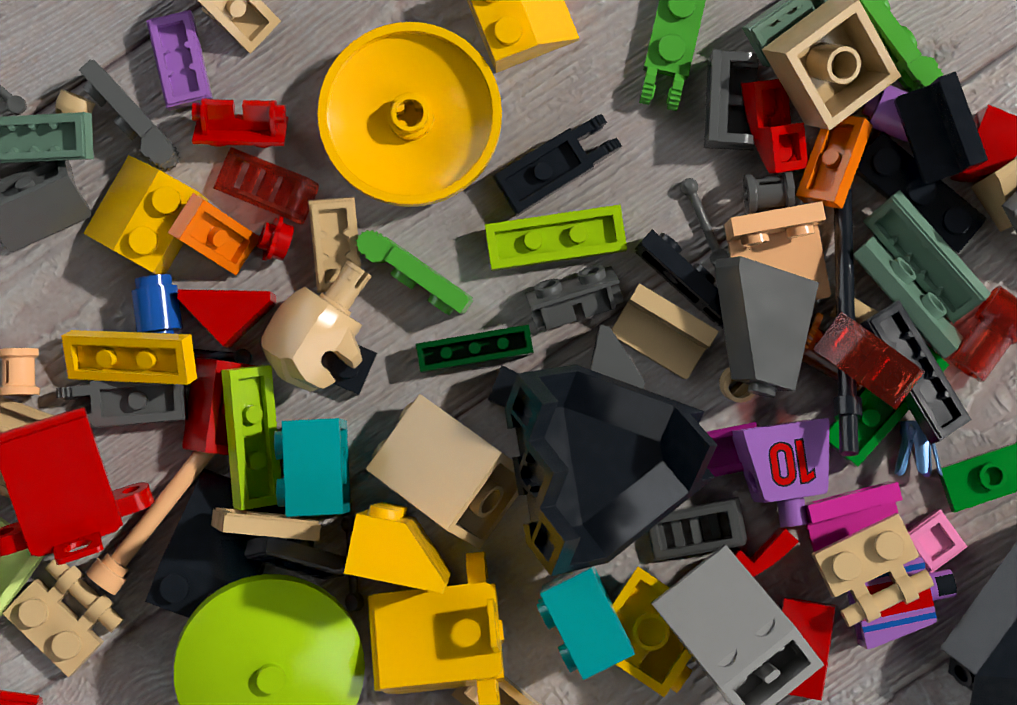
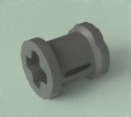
[743,171,795,215]

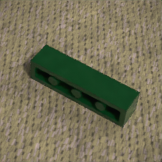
[416,324,534,373]

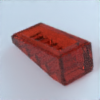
[213,147,319,225]

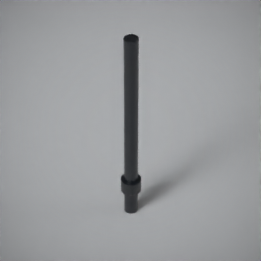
[833,189,863,456]

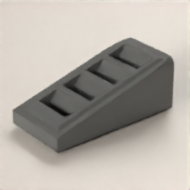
[648,497,748,561]

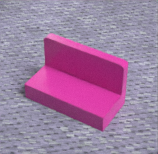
[805,481,903,553]

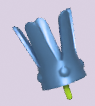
[894,421,943,477]

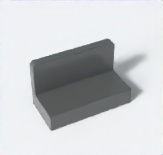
[0,161,91,252]

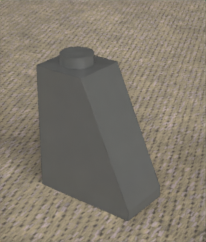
[715,256,819,398]

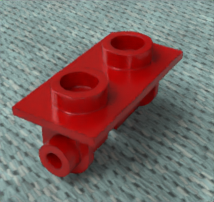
[192,98,289,148]

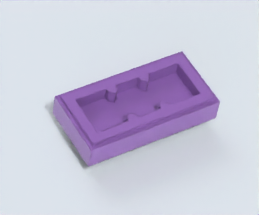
[146,10,213,111]

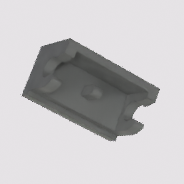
[704,49,759,151]

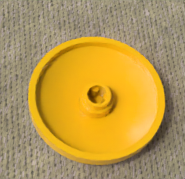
[317,22,502,207]

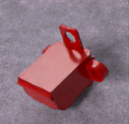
[0,407,154,565]

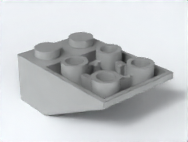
[651,544,824,705]

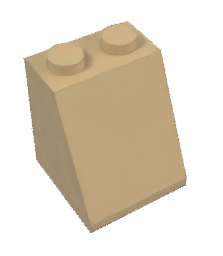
[366,394,518,549]

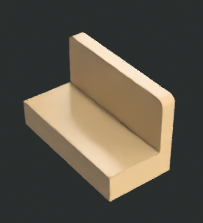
[612,283,719,379]

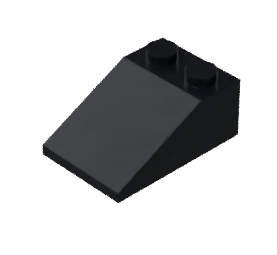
[145,469,285,618]

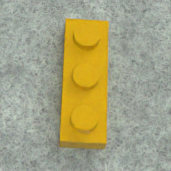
[61,330,197,385]

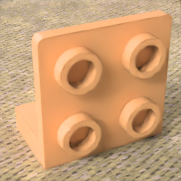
[724,201,831,300]

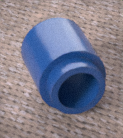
[131,274,183,334]

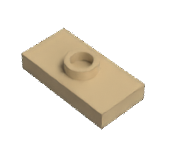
[308,196,361,293]

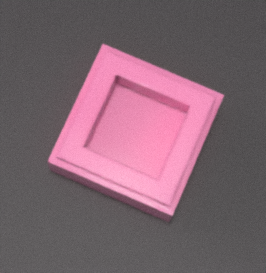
[907,509,967,573]

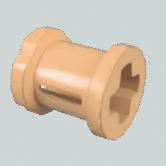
[0,348,40,396]

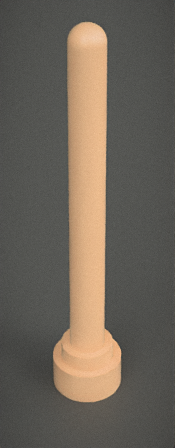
[86,451,215,595]

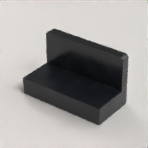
[894,71,988,184]

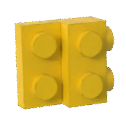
[612,566,692,698]

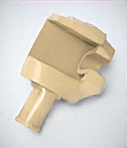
[261,260,372,392]

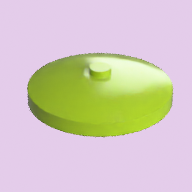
[174,574,365,705]

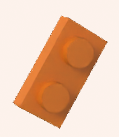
[795,116,873,209]
[168,193,259,276]

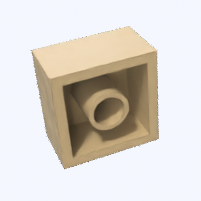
[761,0,901,130]

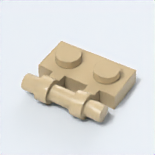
[811,513,934,627]
[2,558,124,677]

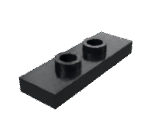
[858,300,972,445]

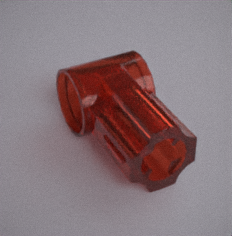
[948,285,1017,382]

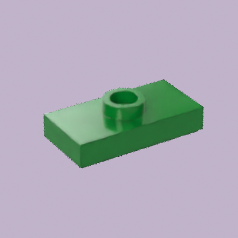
[937,442,1017,512]

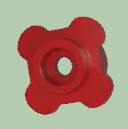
[257,216,294,261]

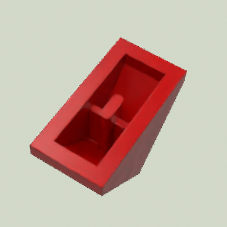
[177,289,276,349]

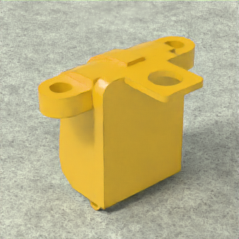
[368,551,505,705]

